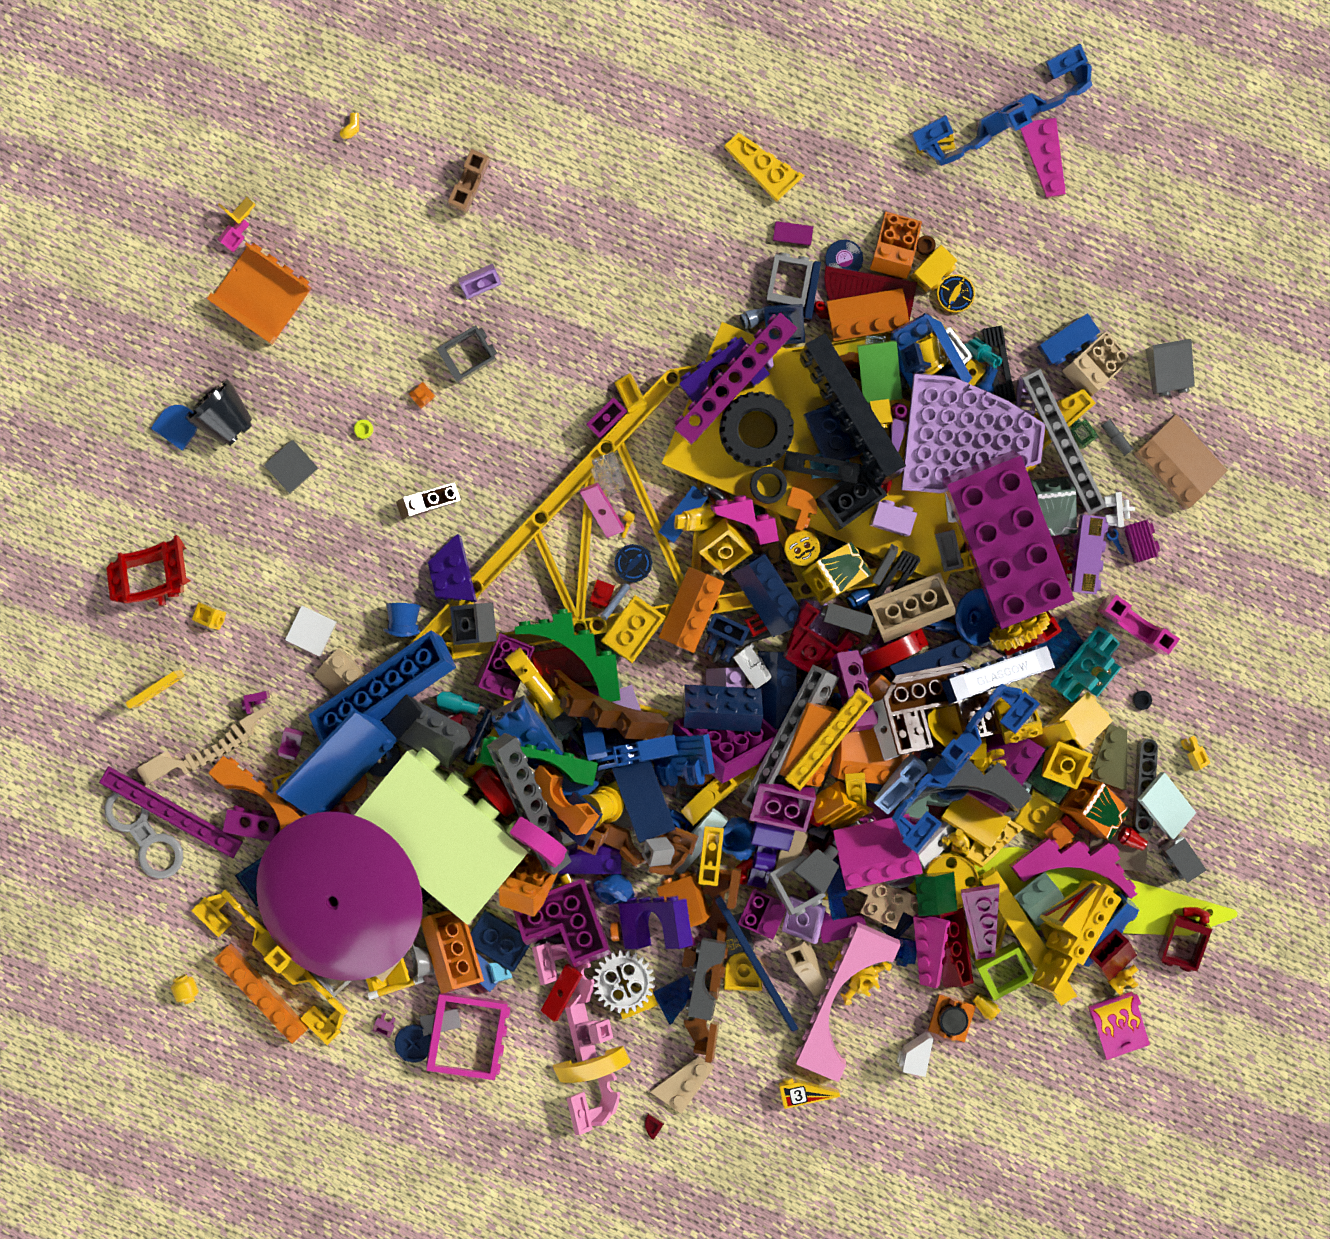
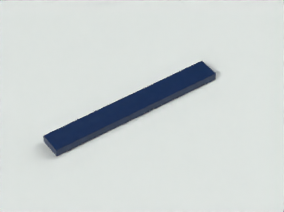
[714,894,799,1032]

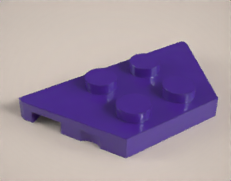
[428,534,477,603]

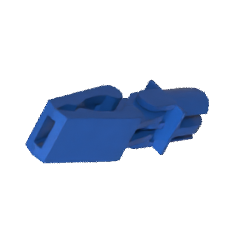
[595,735,678,770]

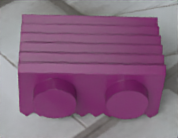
[1123,519,1160,563]

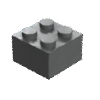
[1158,835,1206,883]

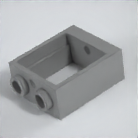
[766,252,813,309]
[767,855,826,917]

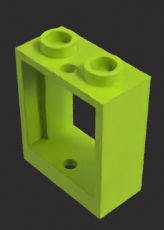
[974,942,1035,1001]

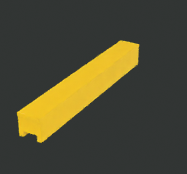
[979,867,1078,1006]

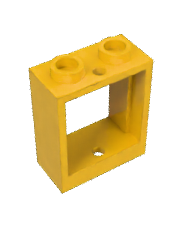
[994,688,1043,744]

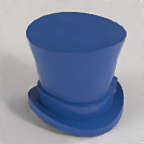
[383,603,421,637]

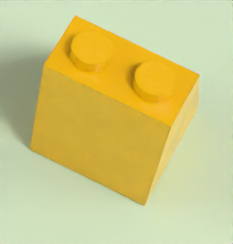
[1046,692,1113,750]

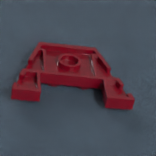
[783,601,862,673]

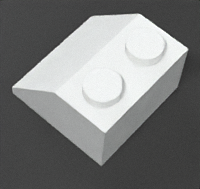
[897,1032,933,1077]

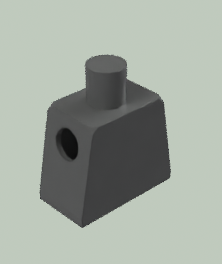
[793,845,839,894]

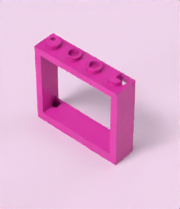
[426,991,510,1080]

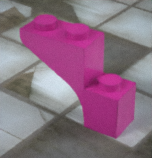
[711,495,779,545]

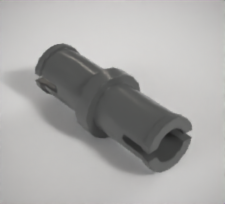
[1101,419,1134,456]

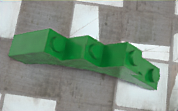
[515,609,621,702]

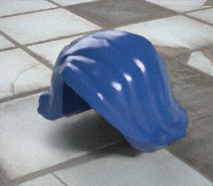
[722,817,756,861]
[593,874,635,905]

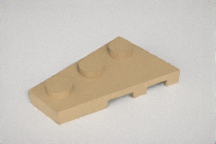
[650,1055,714,1114]

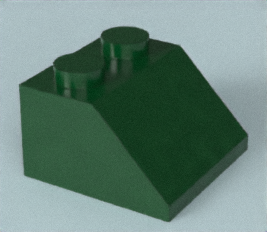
[915,871,957,916]

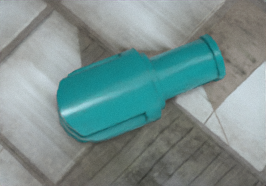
[964,337,1002,368]
[437,691,480,716]

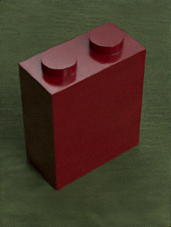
[1089,929,1137,982]

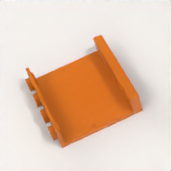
[206,242,312,345]

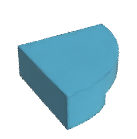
[488,963,512,983]

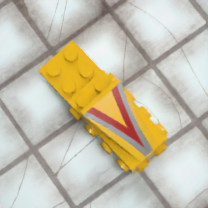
[1031,879,1121,995]

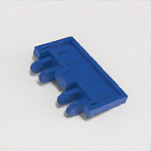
[653,734,715,786]

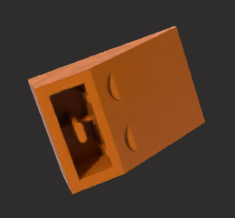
[870,211,922,280]
[499,854,558,917]

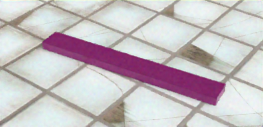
[99,766,243,859]

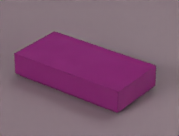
[773,221,814,246]

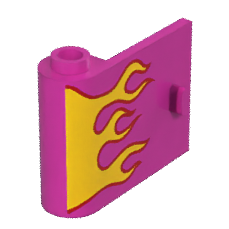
[1088,991,1150,1060]

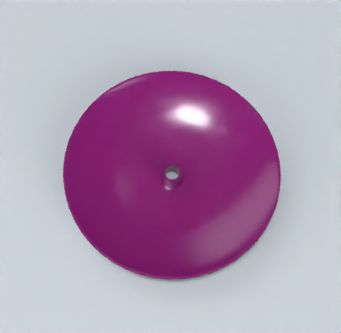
[256,812,423,981]

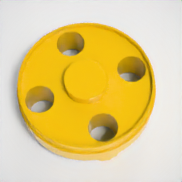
[923,852,979,909]

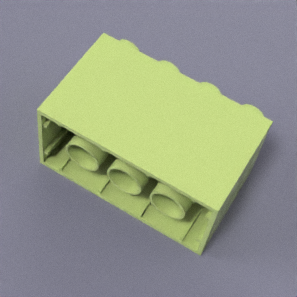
[354,747,531,925]

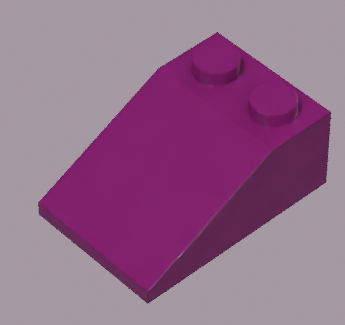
[749,784,816,833]

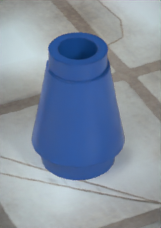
[846,587,875,610]

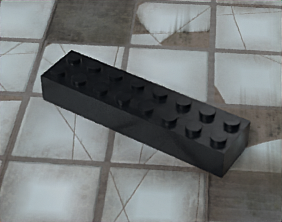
[800,333,906,487]

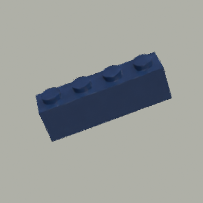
[732,552,801,637]
[758,651,797,729]

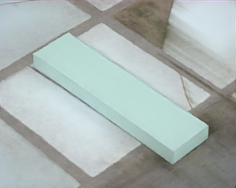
[676,808,728,874]

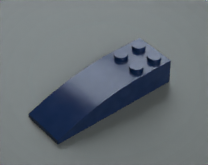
[603,728,676,843]

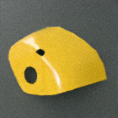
[928,706,987,760]

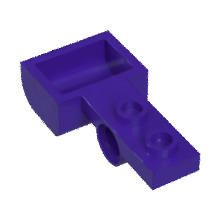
[747,821,795,889]

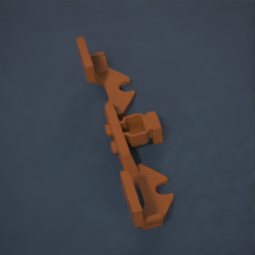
[515,811,699,875]
[682,868,741,1063]

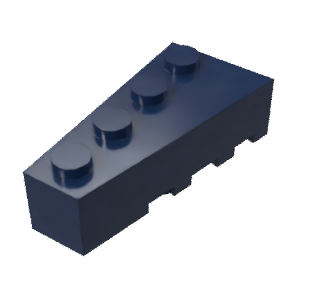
[886,637,973,678]

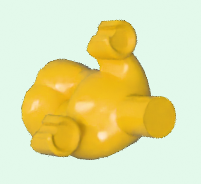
[942,829,970,856]
[1107,964,1139,995]

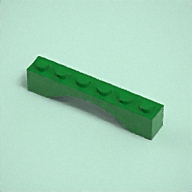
[477,736,598,787]

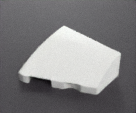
[733,643,771,689]

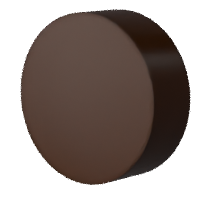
[916,235,936,255]

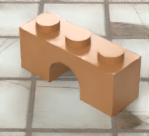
[448,149,490,213]

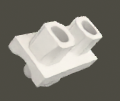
[1103,492,1135,528]

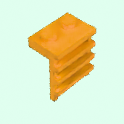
[813,781,873,829]

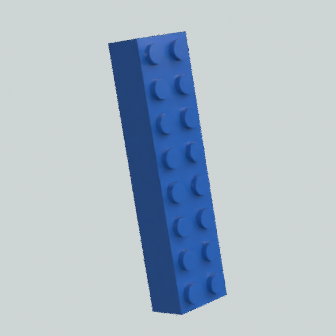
[308,630,456,744]

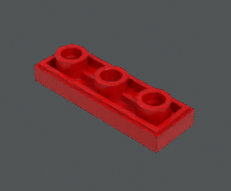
[540,964,583,1022]

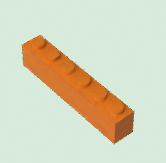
[213,944,309,1044]

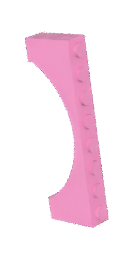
[794,922,900,1082]

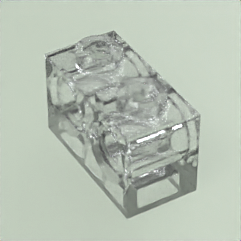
[591,452,626,497]

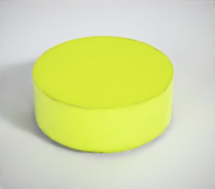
[354,419,374,439]

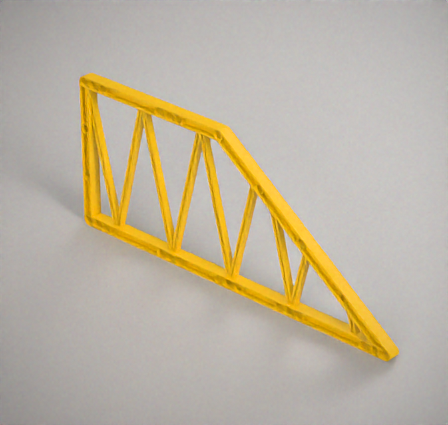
[409,325,974,659]

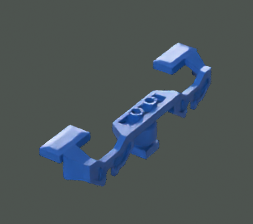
[911,43,1093,166]
[892,683,1040,854]

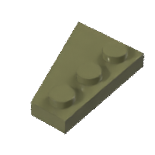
[1089,724,1127,791]

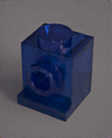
[894,937,917,967]

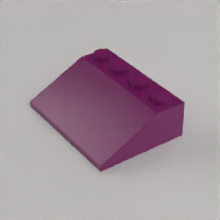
[968,727,1045,817]

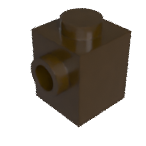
[762,540,787,567]

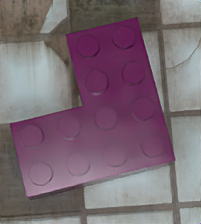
[672,717,778,784]
[513,878,612,967]

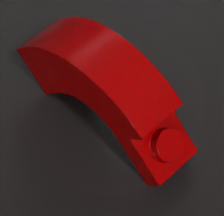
[860,628,929,673]

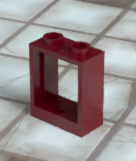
[1158,913,1213,972]

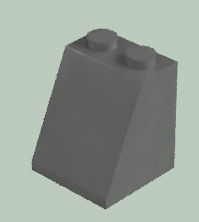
[1145,339,1195,397]

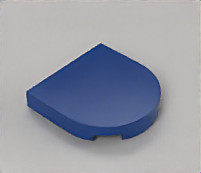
[151,405,197,451]

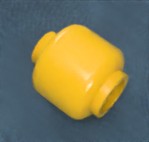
[170,974,199,1005]

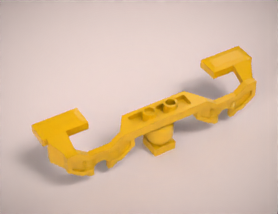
[191,889,349,1046]

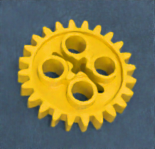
[989,612,1050,651]

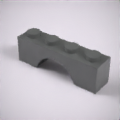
[686,938,727,1021]

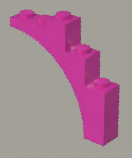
[1009,838,1137,899]

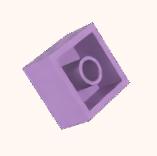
[869,499,917,537]

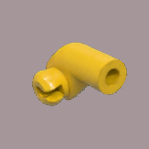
[339,113,359,139]

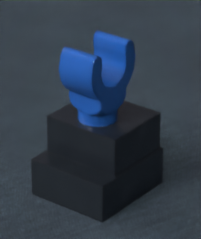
[808,824,831,846]

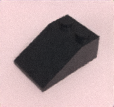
[815,465,887,532]

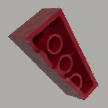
[929,907,974,987]

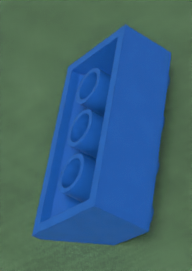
[1079,890,1140,967]

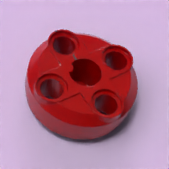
[473,766,516,818]

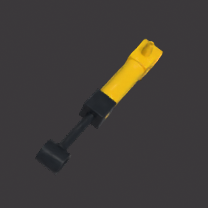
[505,647,612,780]

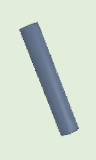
[600,583,630,620]

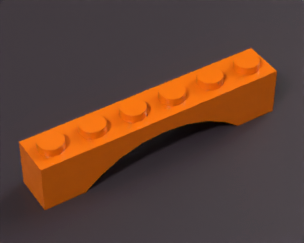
[208,756,305,830]

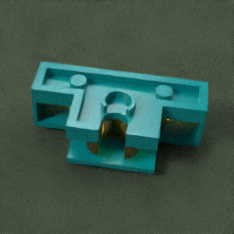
[1050,625,1122,703]

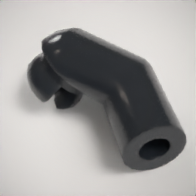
[700,483,726,501]

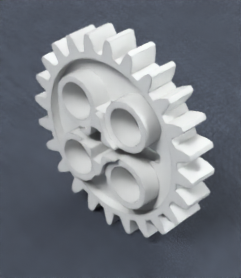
[593,950,655,1013]

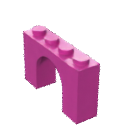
[1097,595,1180,655]

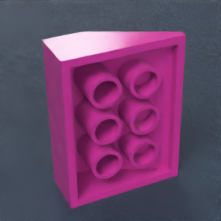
[833,813,923,890]

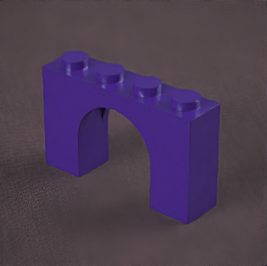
[679,337,770,412]
[618,896,693,949]

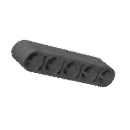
[1132,738,1158,833]

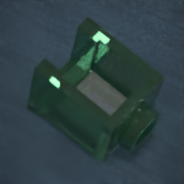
[1070,419,1099,450]

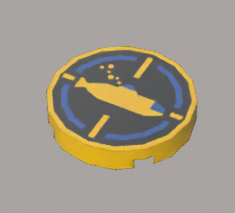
[936,274,975,313]

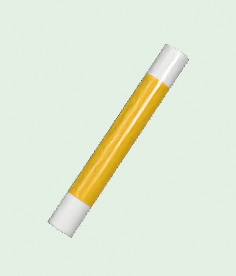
[368,976,425,1000]

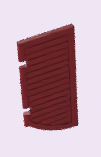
[825,266,917,322]

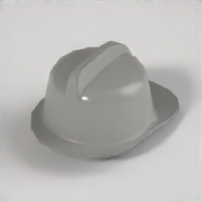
[410,944,434,983]

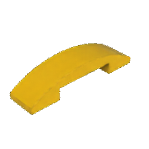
[553,1046,631,1083]

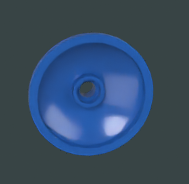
[955,589,997,646]

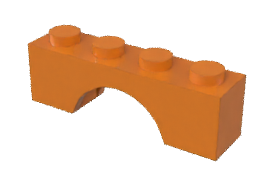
[534,764,600,835]

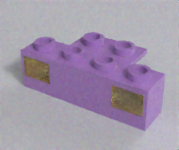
[1070,515,1108,595]

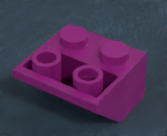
[738,889,786,940]

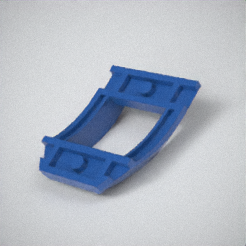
[890,313,972,390]

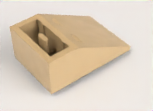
[1062,331,1132,397]

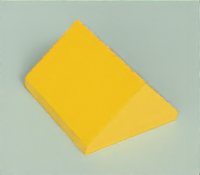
[1042,740,1093,789]

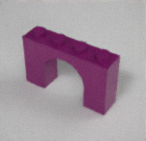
[804,859,866,943]

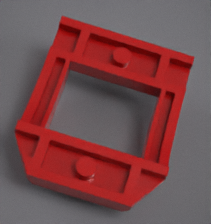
[106,535,191,603]

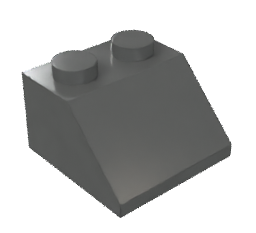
[450,603,497,645]

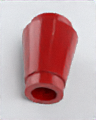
[1117,827,1148,851]

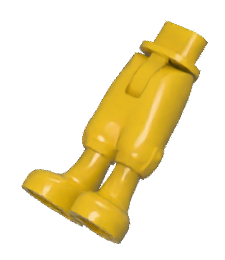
[674,499,738,531]

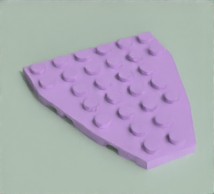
[901,373,1045,493]

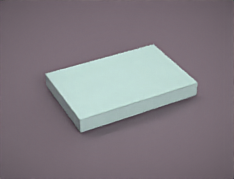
[1138,772,1196,840]

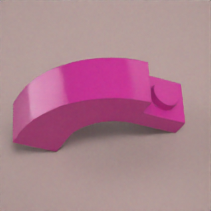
[509,816,567,868]

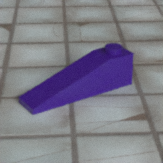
[558,843,622,874]

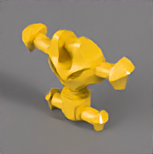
[827,950,892,1006]

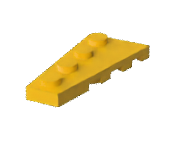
[724,132,805,202]

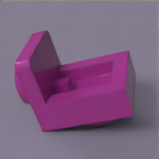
[277,727,304,760]

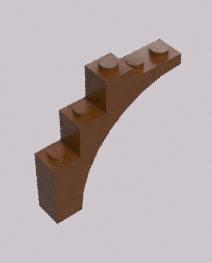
[549,670,669,739]

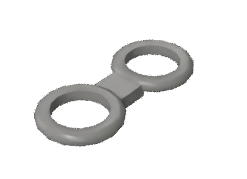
[104,791,183,879]

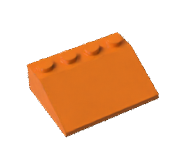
[831,727,914,785]

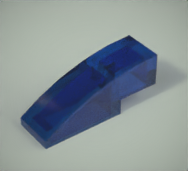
[827,857,848,921]

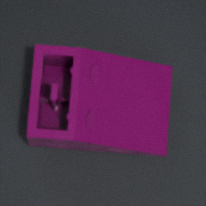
[473,633,535,701]

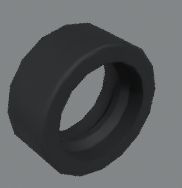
[750,466,787,504]

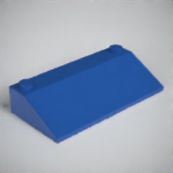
[276,710,398,815]

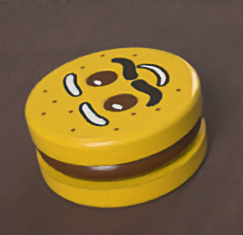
[784,530,820,566]

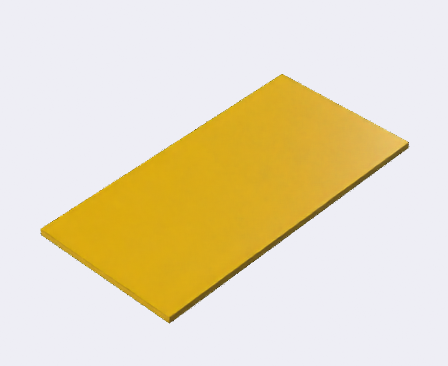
[661,322,964,585]

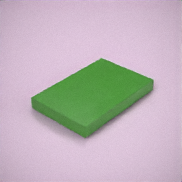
[857,341,902,403]

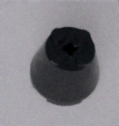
[184,378,252,446]

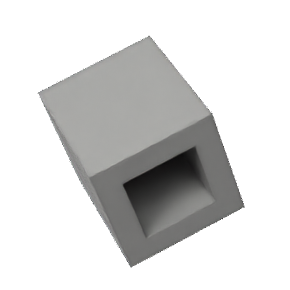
[642,837,674,867]

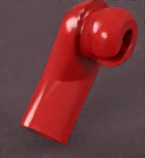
[736,857,753,885]
[1183,907,1211,924]

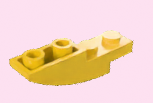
[681,770,751,826]

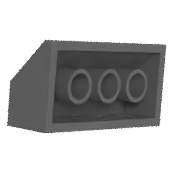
[398,699,471,768]

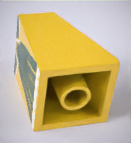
[801,542,872,606]

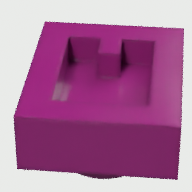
[241,690,270,714]

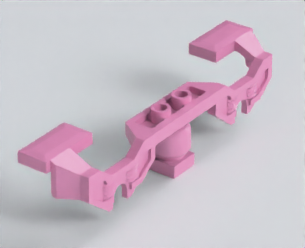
[532,942,620,1135]

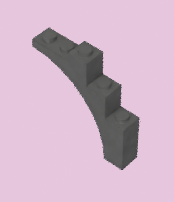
[901,755,1032,812]

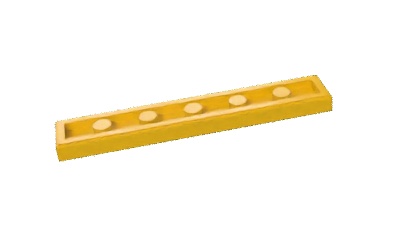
[785,688,874,791]

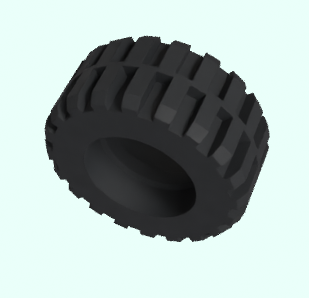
[719,391,794,467]

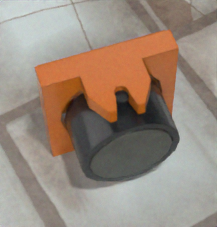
[928,994,976,1042]

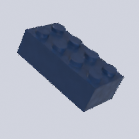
[682,684,763,732]

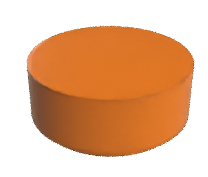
[610,922,621,942]

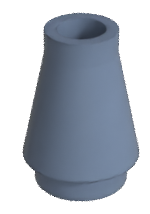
[739,308,765,329]

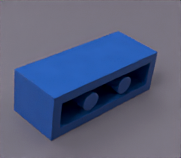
[1037,313,1100,366]

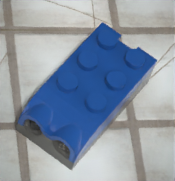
[491,695,566,771]

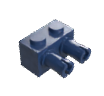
[701,613,750,663]

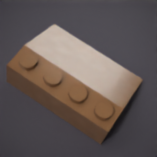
[1134,414,1228,509]

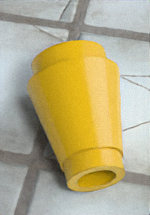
[973,993,1001,1021]

